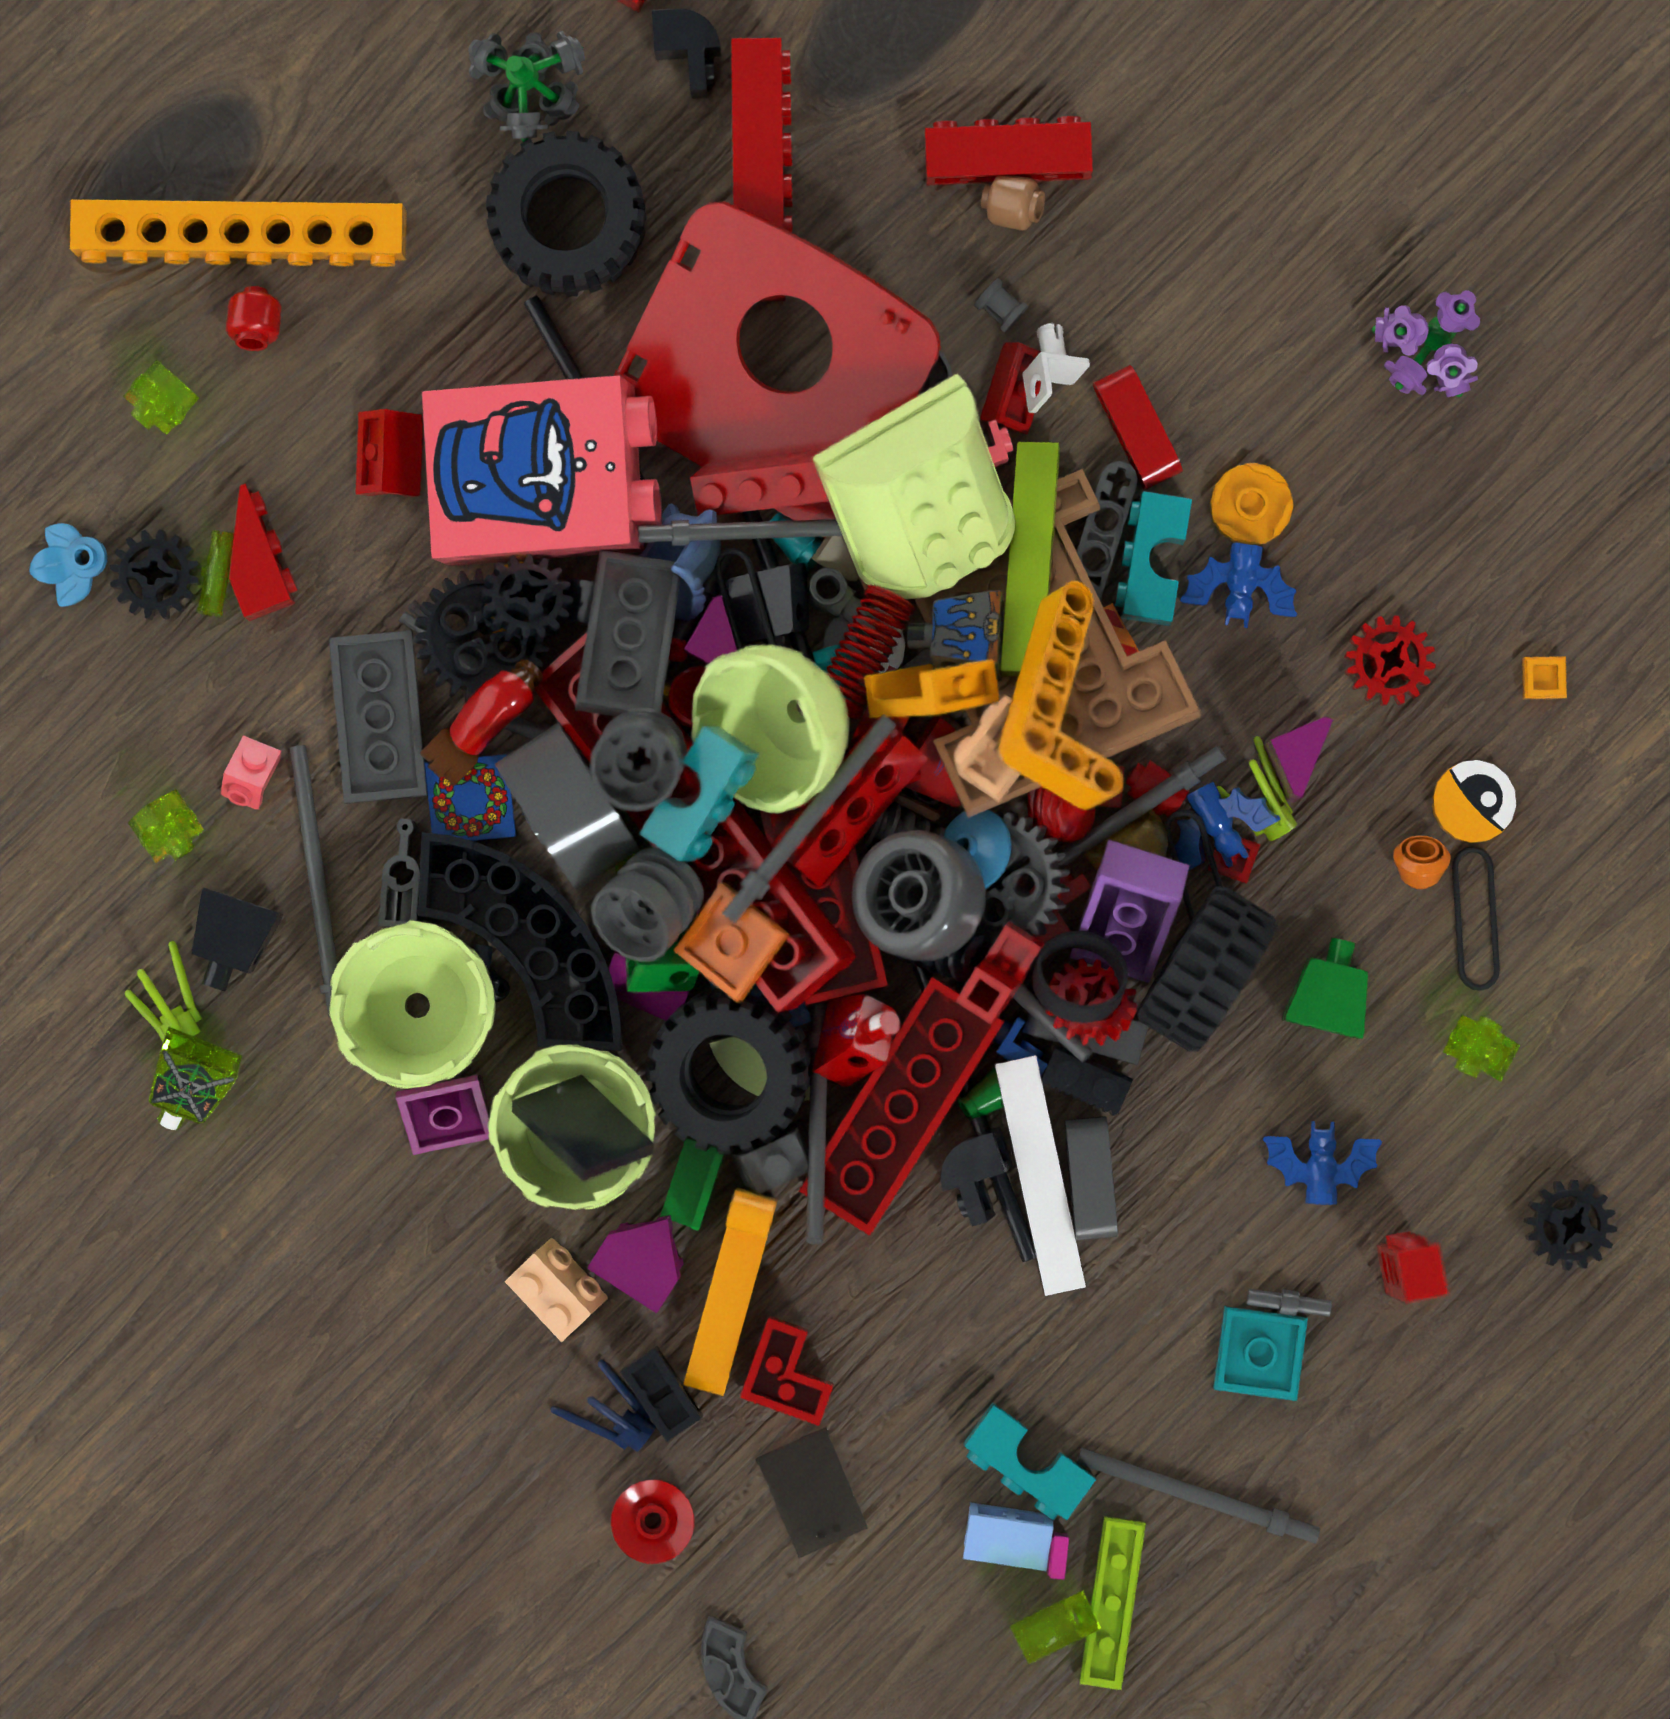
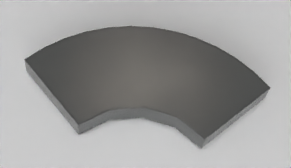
[701,1615,768,1719]

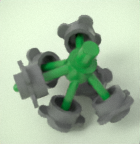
[468,31,585,142]

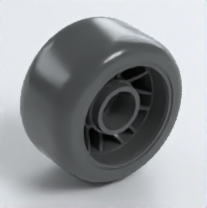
[852,830,986,961]

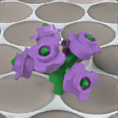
[1372,290,1480,397]

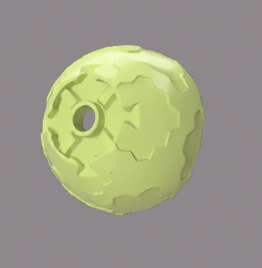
[692,645,849,813]
[330,920,495,1088]
[489,1044,656,1209]

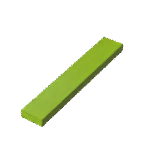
[1000,442,1060,677]

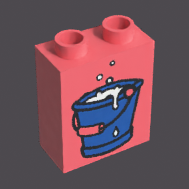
[422,375,662,566]

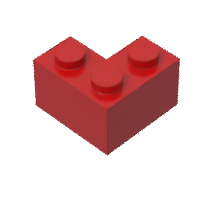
[740,1315,834,1426]

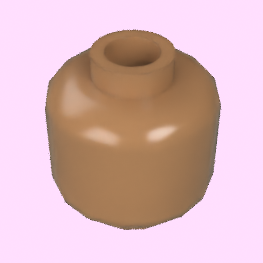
[981,175,1045,231]

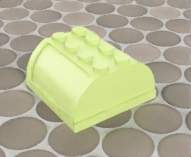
[812,374,1015,599]

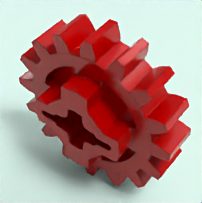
[1344,615,1436,706]
[1046,958,1138,1046]

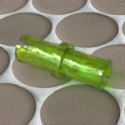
[196,530,234,617]

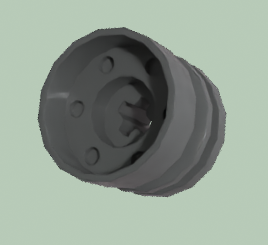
[590,708,687,811]
[591,848,704,962]

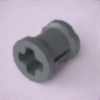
[974,278,1029,333]

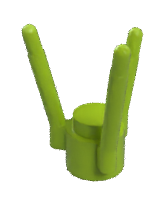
[1217,736,1298,841]
[125,941,203,1048]

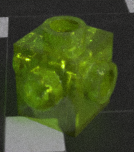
[123,360,199,435]
[128,789,204,863]
[1443,1015,1520,1082]

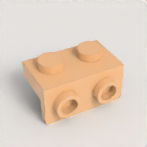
[954,695,1021,802]
[505,1238,608,1342]

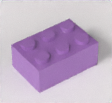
[1069,840,1190,983]

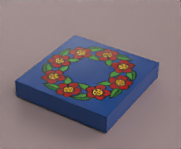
[425,754,517,842]

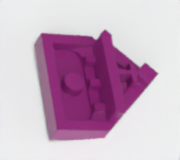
[587,1216,684,1313]

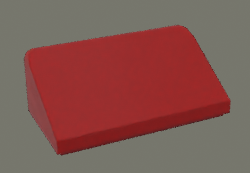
[980,342,1041,435]

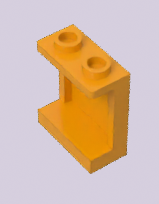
[865,659,1000,718]

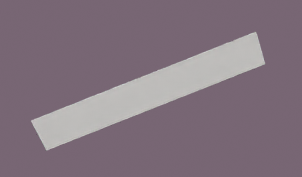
[995,1055,1086,1296]

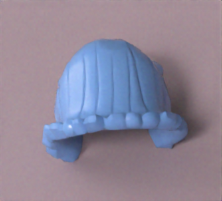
[639,504,721,621]

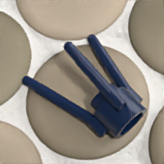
[550,1360,656,1452]

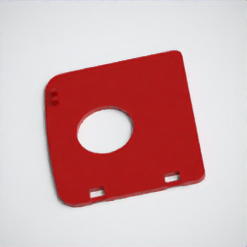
[613,201,941,538]

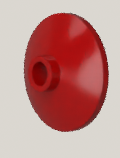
[611,1479,695,1564]

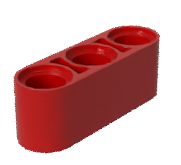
[1093,365,1183,490]

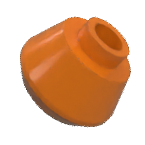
[1393,835,1451,889]

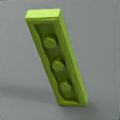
[1079,1516,1146,1690]

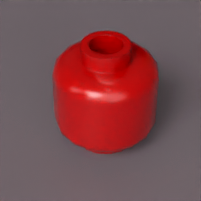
[226,286,282,351]

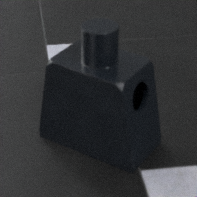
[723,563,809,649]
[192,887,284,992]

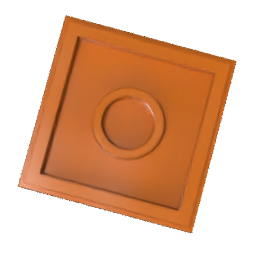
[674,882,789,1002]

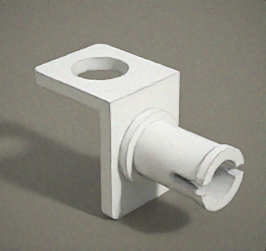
[1022,323,1090,413]

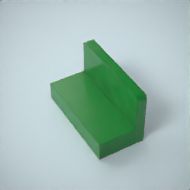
[660,1138,724,1231]

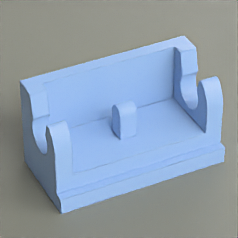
[963,1502,1053,1571]

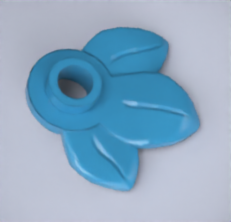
[29,523,108,607]

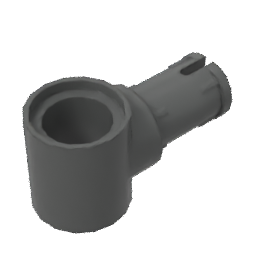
[807,568,881,637]

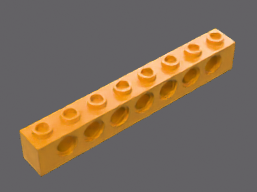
[70,200,407,267]

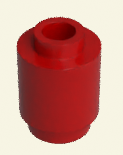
[1125,760,1189,817]

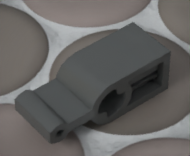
[378,819,421,928]

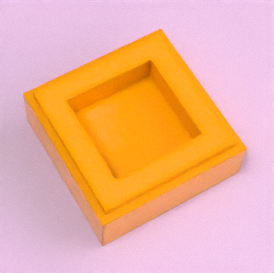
[1522,656,1567,699]

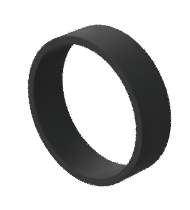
[1032,931,1128,1023]

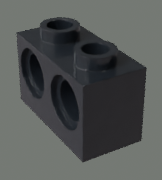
[620,1346,703,1442]

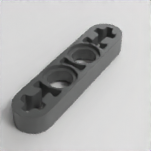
[1077,461,1138,601]

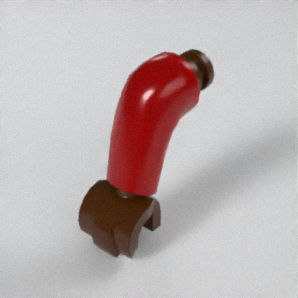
[419,659,543,786]

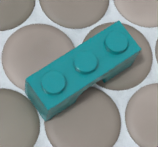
[1115,491,1192,626]
[640,726,759,862]
[964,1402,1096,1521]

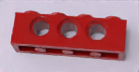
[770,717,928,888]
[1376,1231,1449,1303]

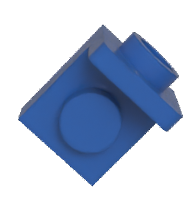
[993,1017,1048,1076]

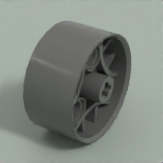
[495,723,641,890]

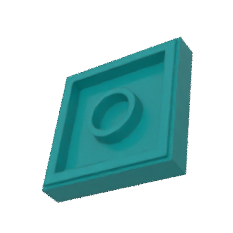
[1213,1306,1308,1401]

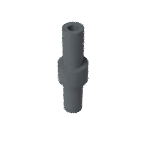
[1246,1288,1332,1317]

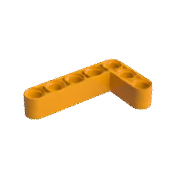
[999,581,1123,809]
[683,1188,778,1397]

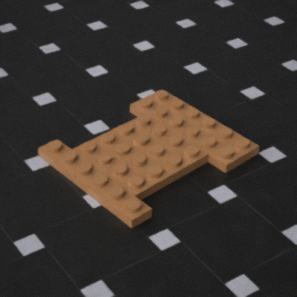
[859,469,1201,818]

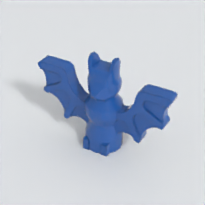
[1180,543,1297,628]
[1175,782,1280,872]
[1263,1121,1382,1205]

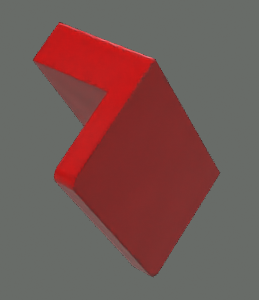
[355,409,423,497]

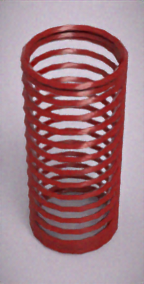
[826,585,916,719]

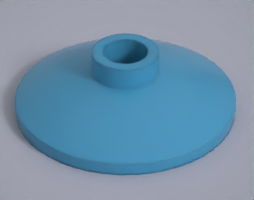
[944,810,1011,888]

